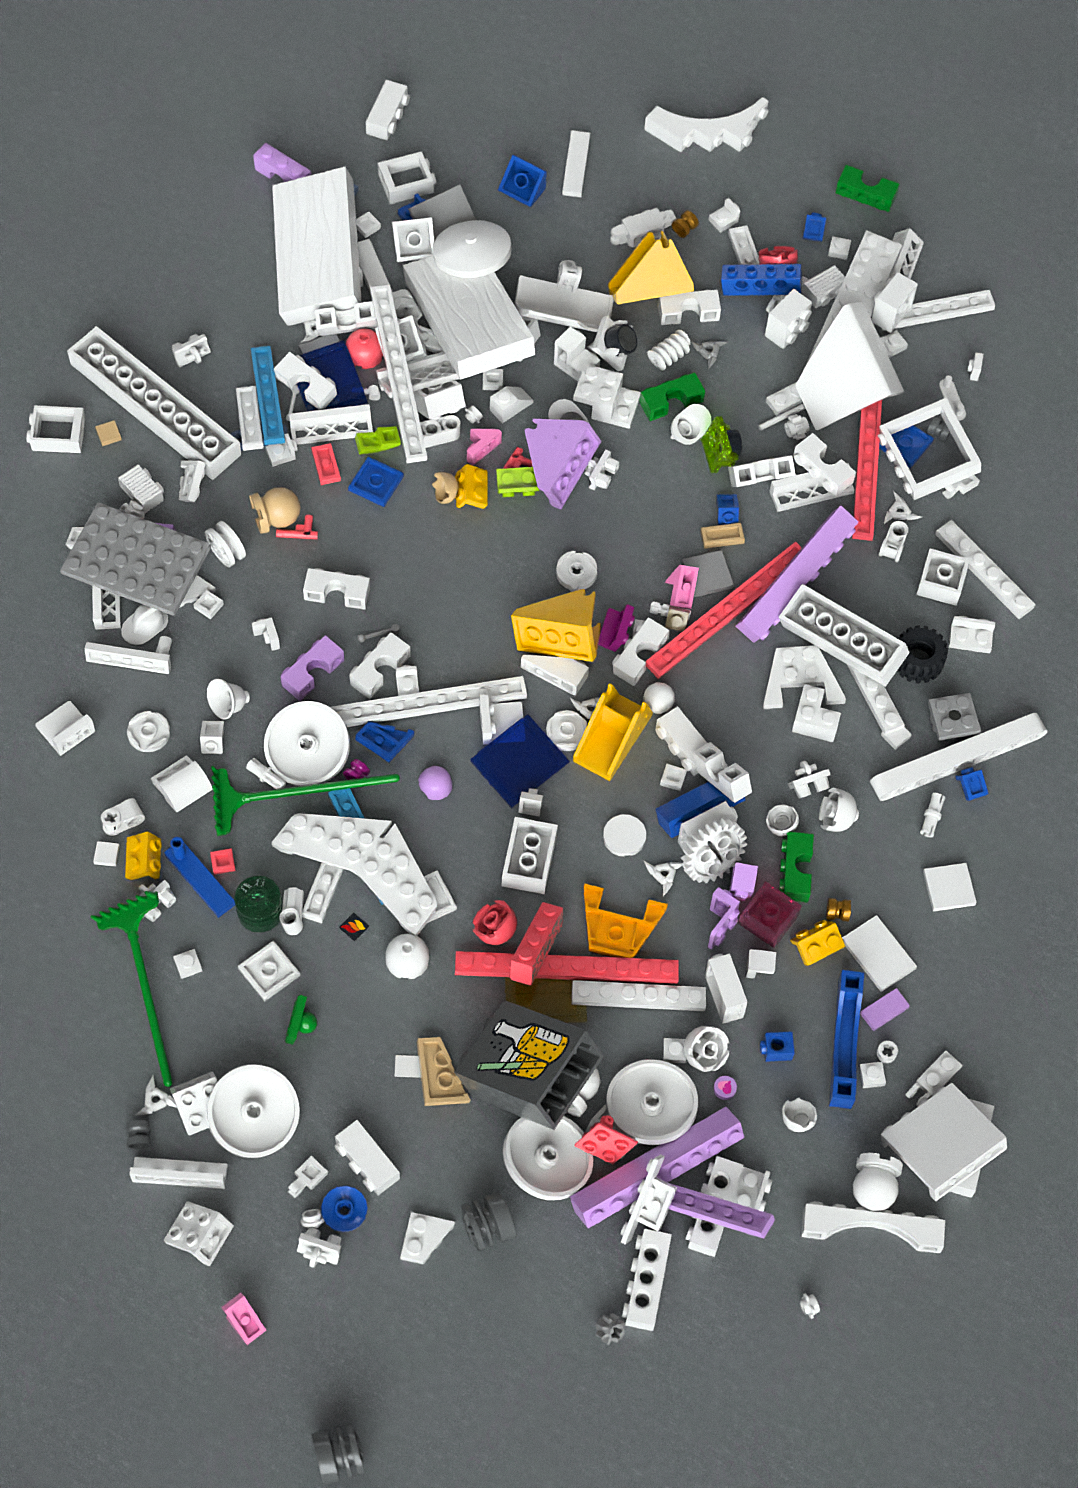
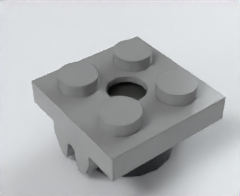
[928,693,981,741]

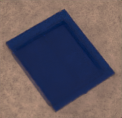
[297,340,368,412]
[470,715,570,809]

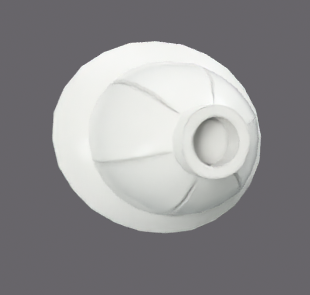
[207,678,250,720]

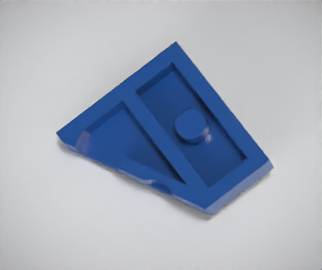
[355,721,414,763]

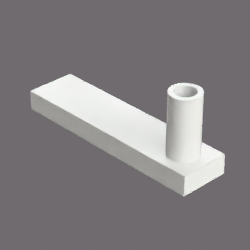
[84,636,172,674]

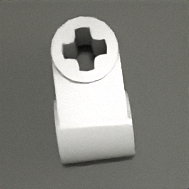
[878,521,908,563]
[101,798,145,836]

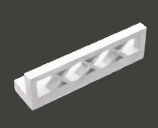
[883,228,924,290]
[289,404,373,445]
[770,463,855,512]
[92,586,121,630]
[130,1157,228,1189]

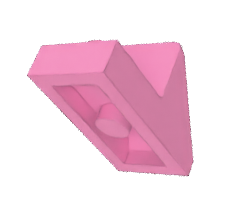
[467,429,502,466]
[665,565,699,609]
[221,1293,266,1345]

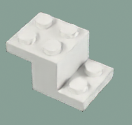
[573,364,641,429]

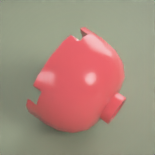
[758,246,798,264]
[345,328,383,369]
[473,900,518,945]

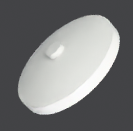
[433,220,512,278]
[264,701,350,786]
[606,1060,698,1145]
[207,1065,300,1158]
[503,1116,593,1200]

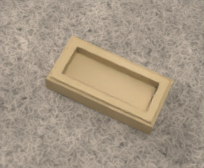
[700,523,745,549]

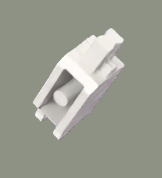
[610,208,676,248]

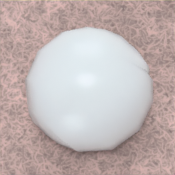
[643,682,675,714]
[766,804,799,837]
[782,1098,817,1132]

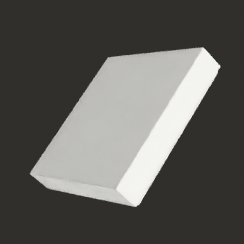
[923,863,977,912]
[424,871,457,924]
[238,940,300,1002]

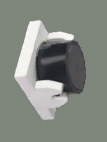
[592,316,638,371]

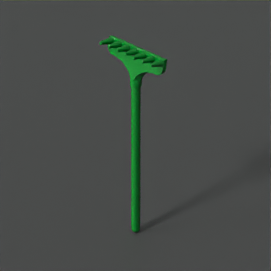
[211,766,400,836]
[90,891,173,1087]

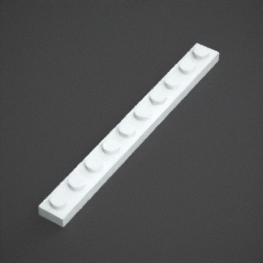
[370,284,427,463]
[330,676,527,727]

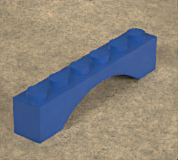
[829,970,864,1109]

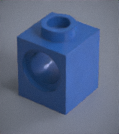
[760,1032,795,1062]

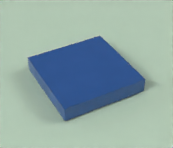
[879,425,934,469]
[348,457,404,507]

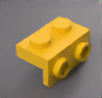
[455,464,488,509]
[125,832,162,880]
[790,920,846,966]

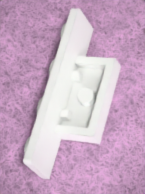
[621,1154,677,1244]

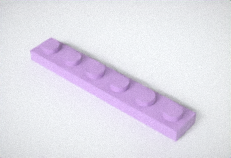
[669,1183,775,1239]

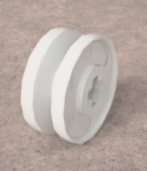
[205,521,246,568]

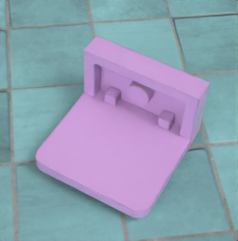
[708,887,740,950]

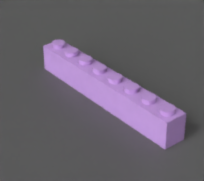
[735,505,858,643]
[570,1107,745,1228]

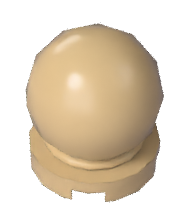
[249,488,301,534]

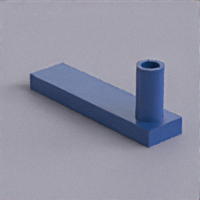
[164,837,236,918]

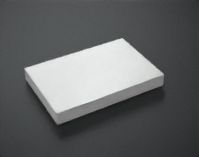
[842,915,917,992]

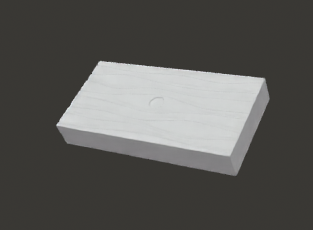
[272,167,362,326]
[403,255,535,380]

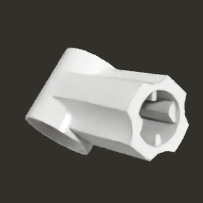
[279,887,304,935]

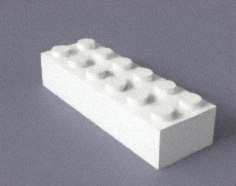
[779,584,909,687]

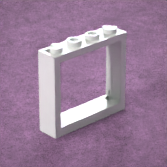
[878,398,981,500]

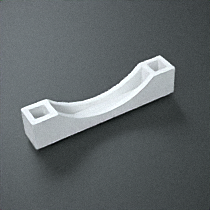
[801,1201,945,1253]

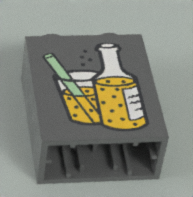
[454,1000,604,1130]

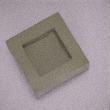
[665,606,690,632]

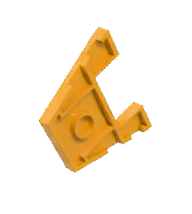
[583,884,668,958]

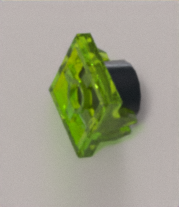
[701,416,742,473]

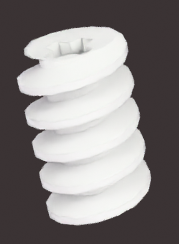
[647,330,690,371]

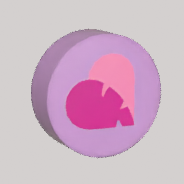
[713,1076,737,1100]

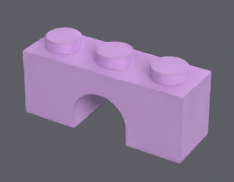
[254,143,311,182]
[281,635,344,701]
[729,862,758,901]

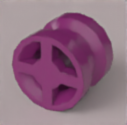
[343,759,370,780]

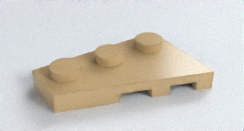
[417,1037,470,1106]

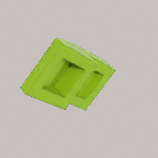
[355,426,401,455]

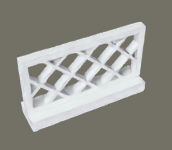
[376,352,459,398]

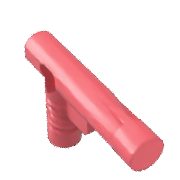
[503,447,533,469]
[276,515,318,540]

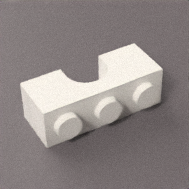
[658,290,721,325]
[315,301,378,336]
[274,352,337,410]
[793,433,856,496]
[728,455,796,487]
[303,568,370,610]
[612,617,669,686]
[350,632,411,699]
[693,742,752,803]

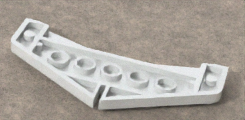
[272,813,437,936]

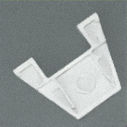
[763,646,846,709]

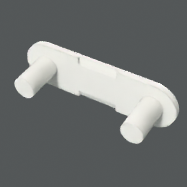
[939,375,966,421]

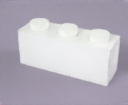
[366,80,410,141]
[656,706,708,776]
[335,1120,400,1195]

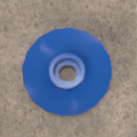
[321,1186,368,1232]

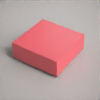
[210,848,236,875]

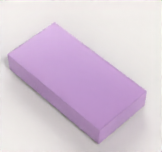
[860,988,910,1031]

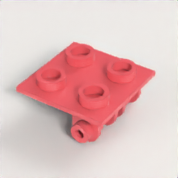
[574,1115,638,1165]

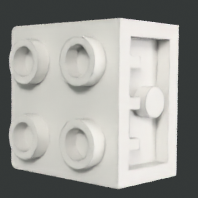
[479,694,525,745]
[35,701,95,756]
[170,1071,218,1135]
[164,1201,234,1266]

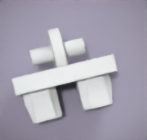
[172,334,211,368]
[585,450,619,490]
[788,761,830,799]
[136,880,176,922]
[297,1227,341,1268]

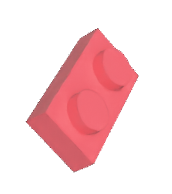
[311,443,341,485]

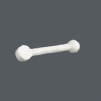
[285,385,299,422]

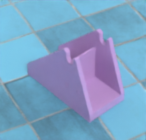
[525,419,601,509]

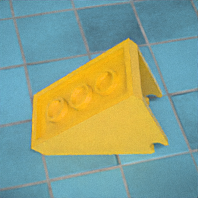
[608,231,694,304]
[511,589,601,662]
[573,683,653,781]

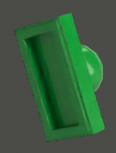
[285,995,317,1045]

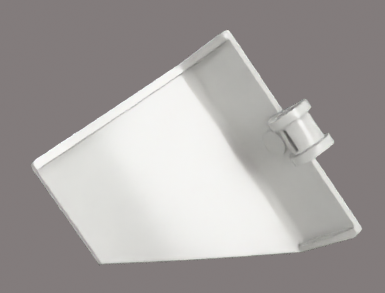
[514,263,613,332]
[795,302,904,430]

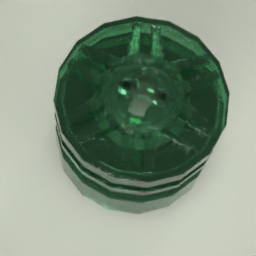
[234,875,283,933]

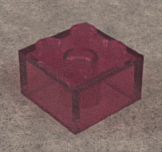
[738,881,802,948]

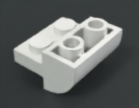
[151,755,213,812]

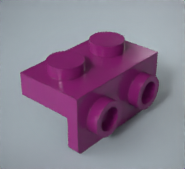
[598,604,635,652]

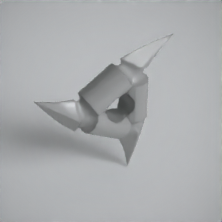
[690,340,729,369]

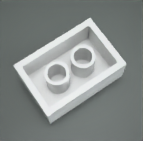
[502,817,558,895]

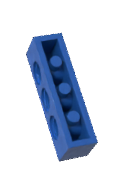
[721,264,802,296]

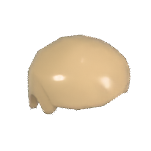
[432,472,459,504]

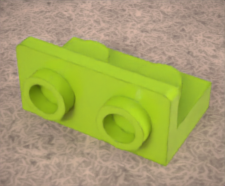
[496,467,539,497]

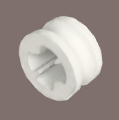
[876,1041,898,1063]

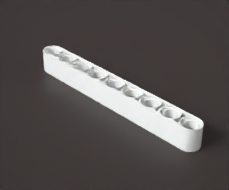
[870,713,1047,801]

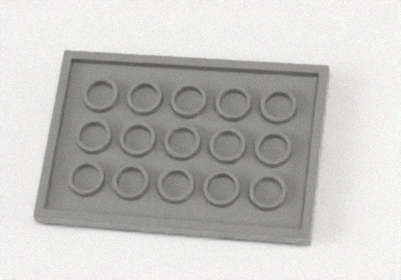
[60,502,211,616]

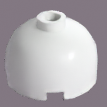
[819,787,859,832]
[385,934,429,979]
[683,1026,729,1072]

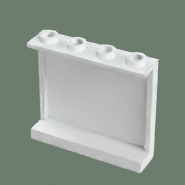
[881,1083,1007,1201]

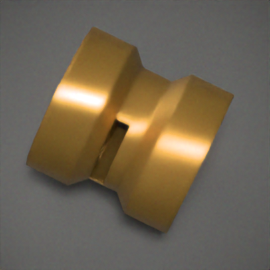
[672,211,699,238]
[826,898,851,922]

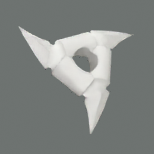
[300,320,320,343]
[884,491,921,524]
[570,697,600,720]
[644,861,682,896]
[134,1076,177,1116]

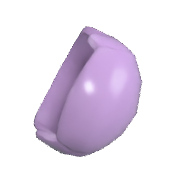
[418,766,452,800]

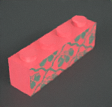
[510,902,563,985]

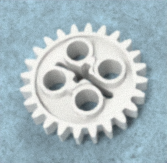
[681,819,747,883]

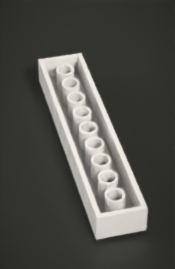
[67,326,241,480]

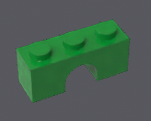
[836,165,900,212]
[640,372,705,421]
[779,832,814,903]

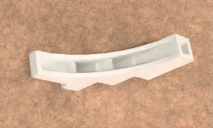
[644,97,768,152]

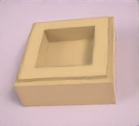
[95,420,122,446]

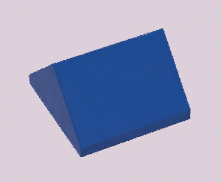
[498,155,547,207]

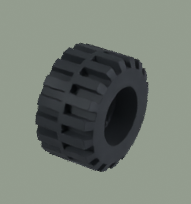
[896,625,948,683]

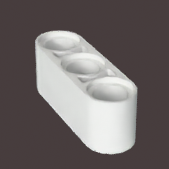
[420,415,460,448]

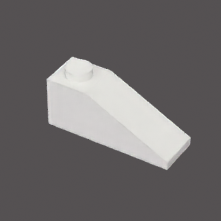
[521,655,589,696]

